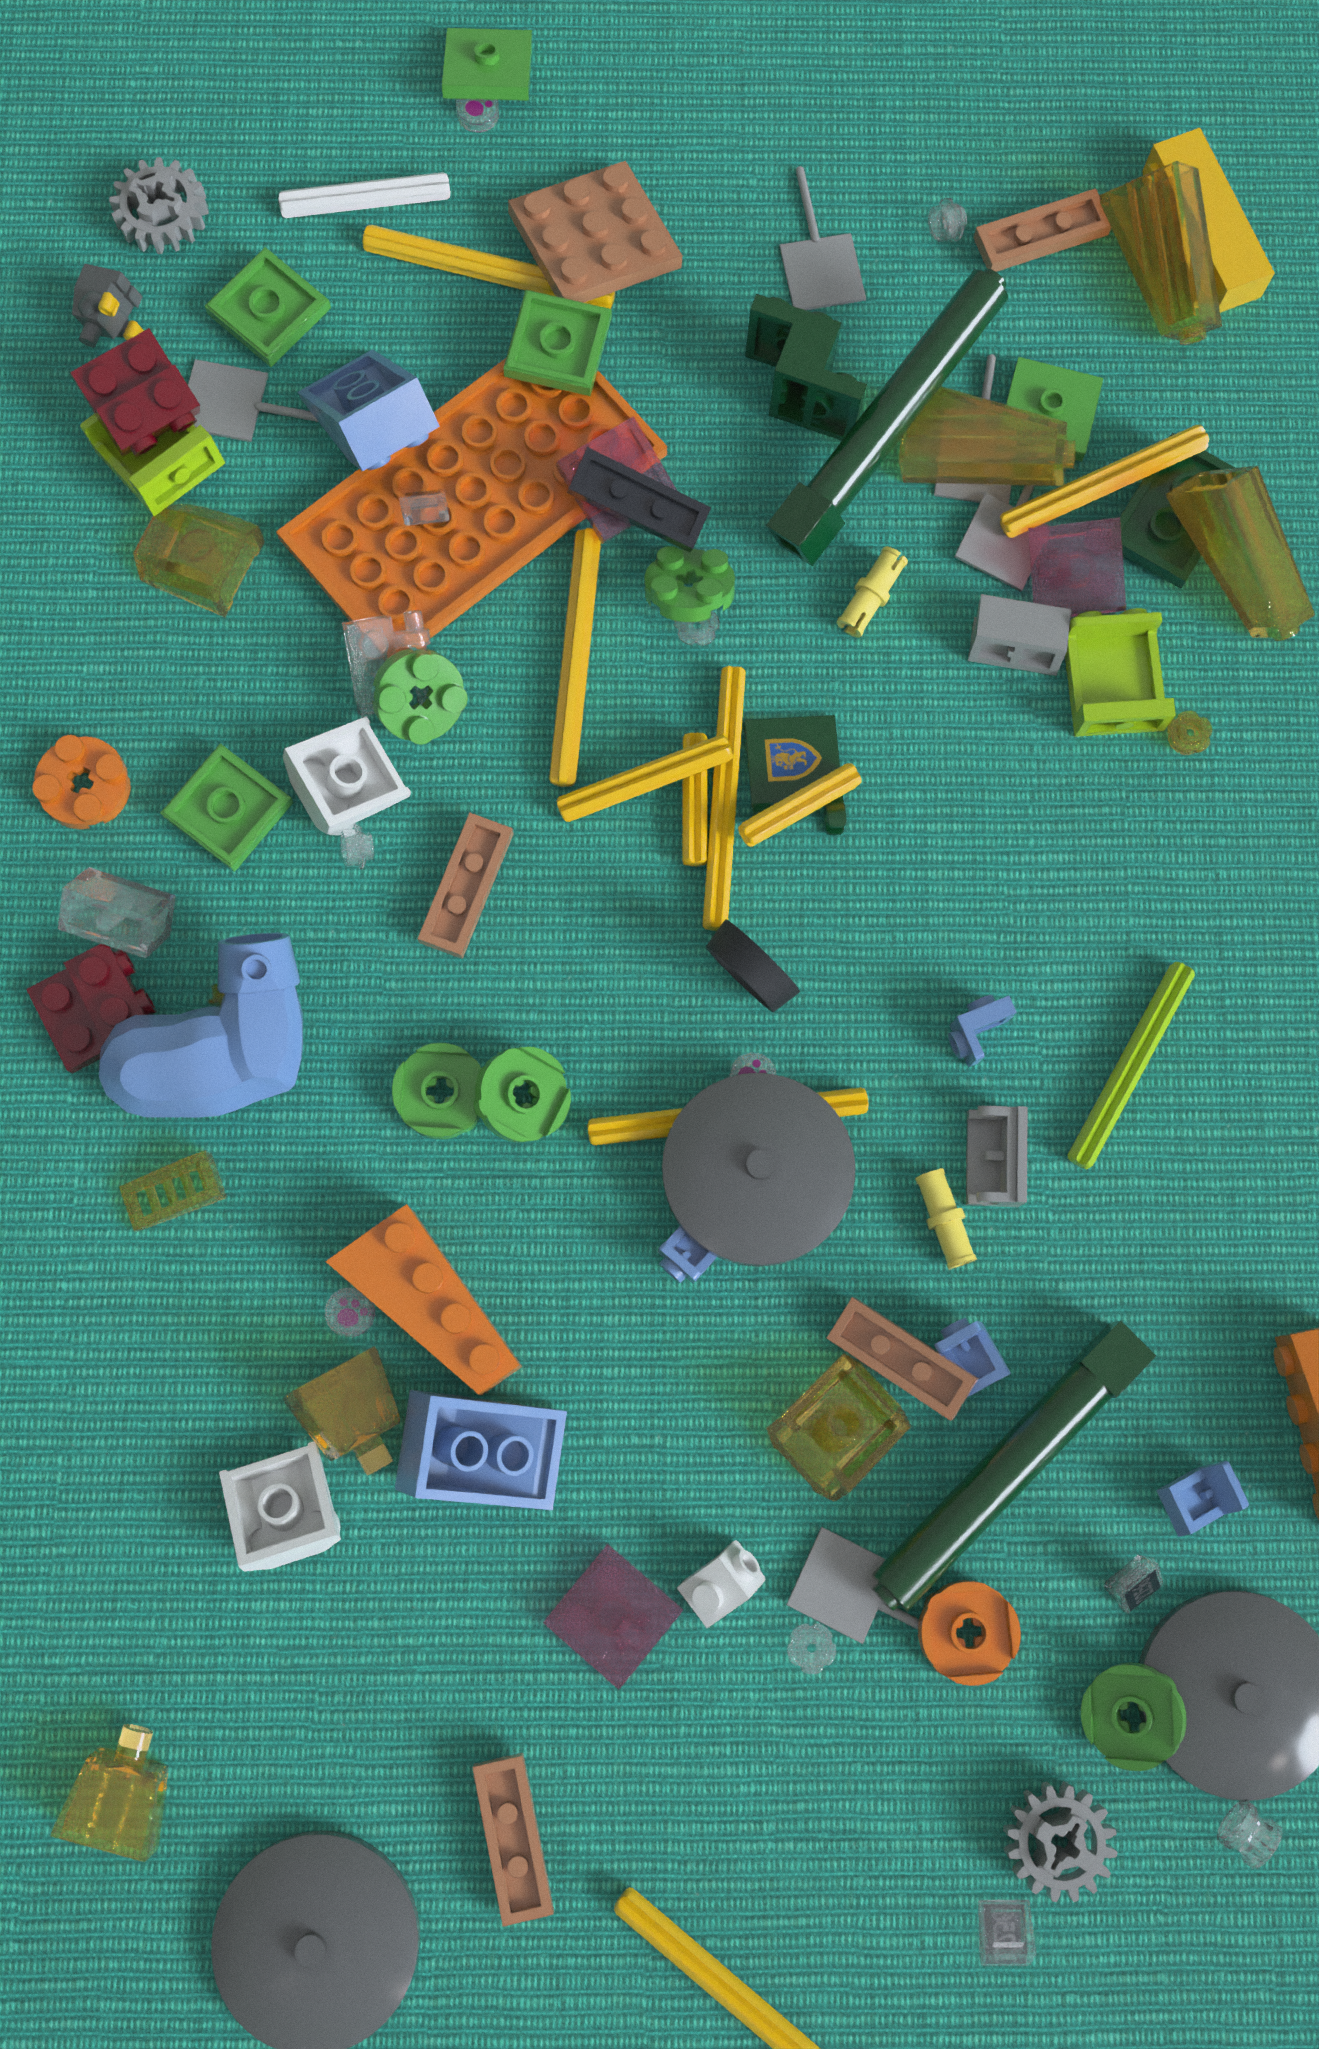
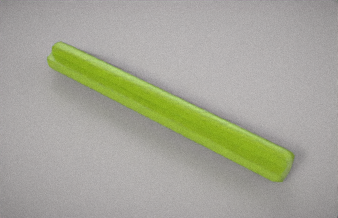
[1068,961,1195,1169]

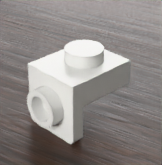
[677,1540,765,1628]

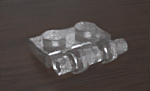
[342,610,431,717]

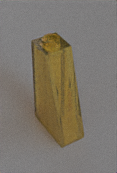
[1099,161,1222,345]
[899,386,1076,486]
[1166,465,1315,641]

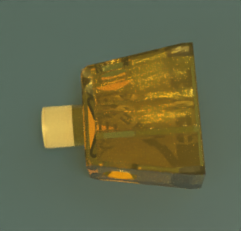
[282,1346,400,1476]
[50,1724,168,1862]

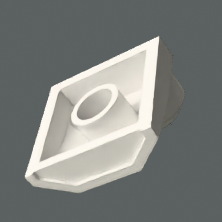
[283,716,411,835]
[219,1441,341,1571]

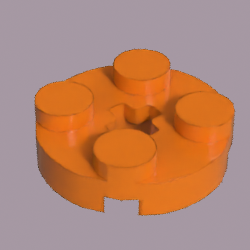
[32,735,131,830]
[918,1580,1021,1686]

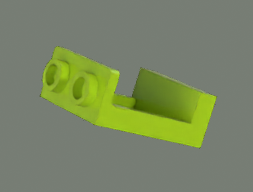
[80,414,225,517]
[1065,608,1176,737]

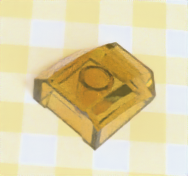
[133,504,265,617]
[766,1353,911,1502]

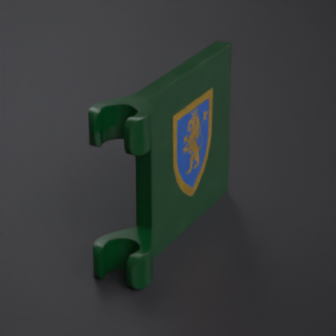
[744,715,847,839]

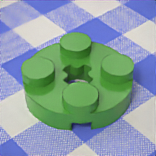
[644,546,735,622]
[372,649,468,745]
[392,1043,482,1139]
[473,1047,571,1142]
[1081,1662,1187,1771]

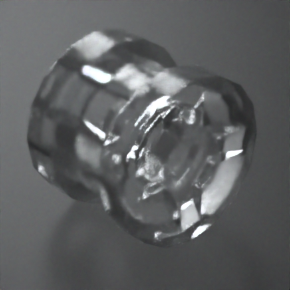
[1217,1799,1283,1869]

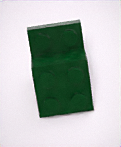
[745,293,867,441]

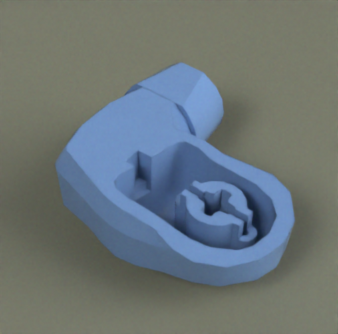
[99,933,303,1118]

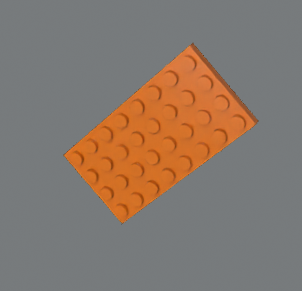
[276,358,667,661]

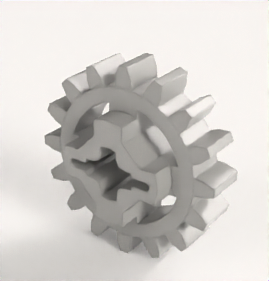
[109,157,209,254]
[1003,1781,1118,1902]

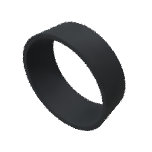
[705,919,800,1013]

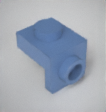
[948,995,1017,1067]
[658,1226,717,1284]
[934,1317,1011,1397]
[1156,1461,1249,1537]

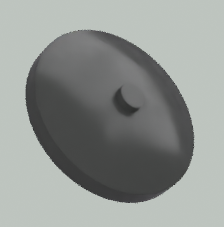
[662,1073,855,1267]
[1137,1590,1319,1801]
[211,1830,420,2049]

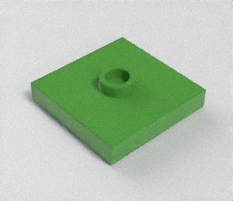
[442,28,532,101]
[204,247,331,367]
[503,290,612,396]
[997,357,1103,462]
[160,743,294,872]

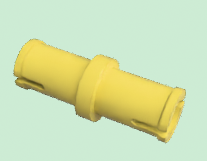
[837,546,908,638]
[915,1168,977,1269]

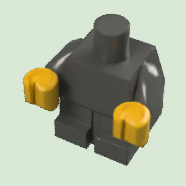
[72,263,144,348]

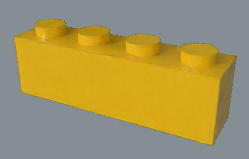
[1142,128,1275,314]

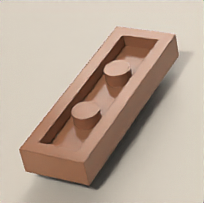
[973,189,1112,272]
[417,812,514,959]
[827,1297,979,1421]
[472,1752,554,1927]

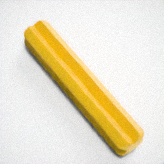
[682,733,707,867]
[738,763,861,847]

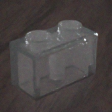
[58,867,176,958]

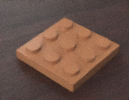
[508,161,683,303]

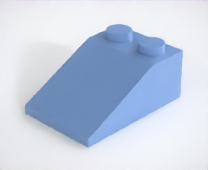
[298,349,440,471]
[395,1390,567,1510]

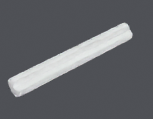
[278,172,450,218]

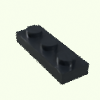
[567,447,711,552]

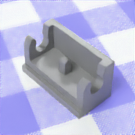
[968,594,1071,676]
[966,1106,1028,1207]

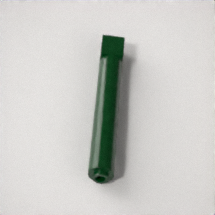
[766,268,1008,566]
[871,1320,1156,1612]

